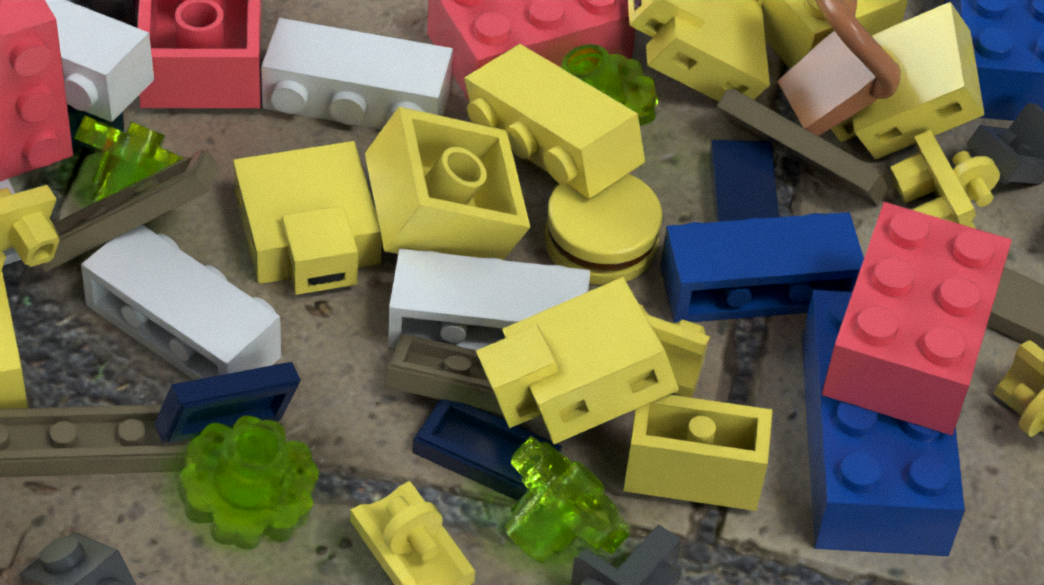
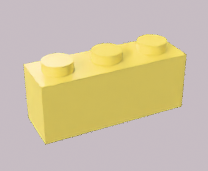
[464,44,645,199]

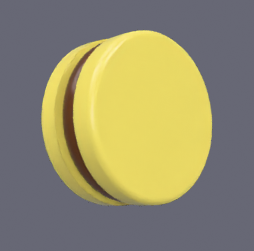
[545,173,663,285]

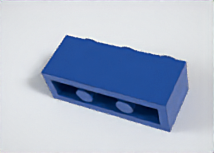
[660,212,864,323]

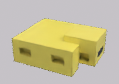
[628,0,770,102]
[831,2,985,160]
[233,141,382,295]
[476,277,679,444]

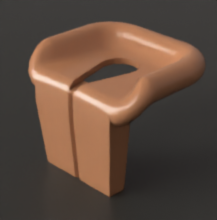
[777,0,901,136]

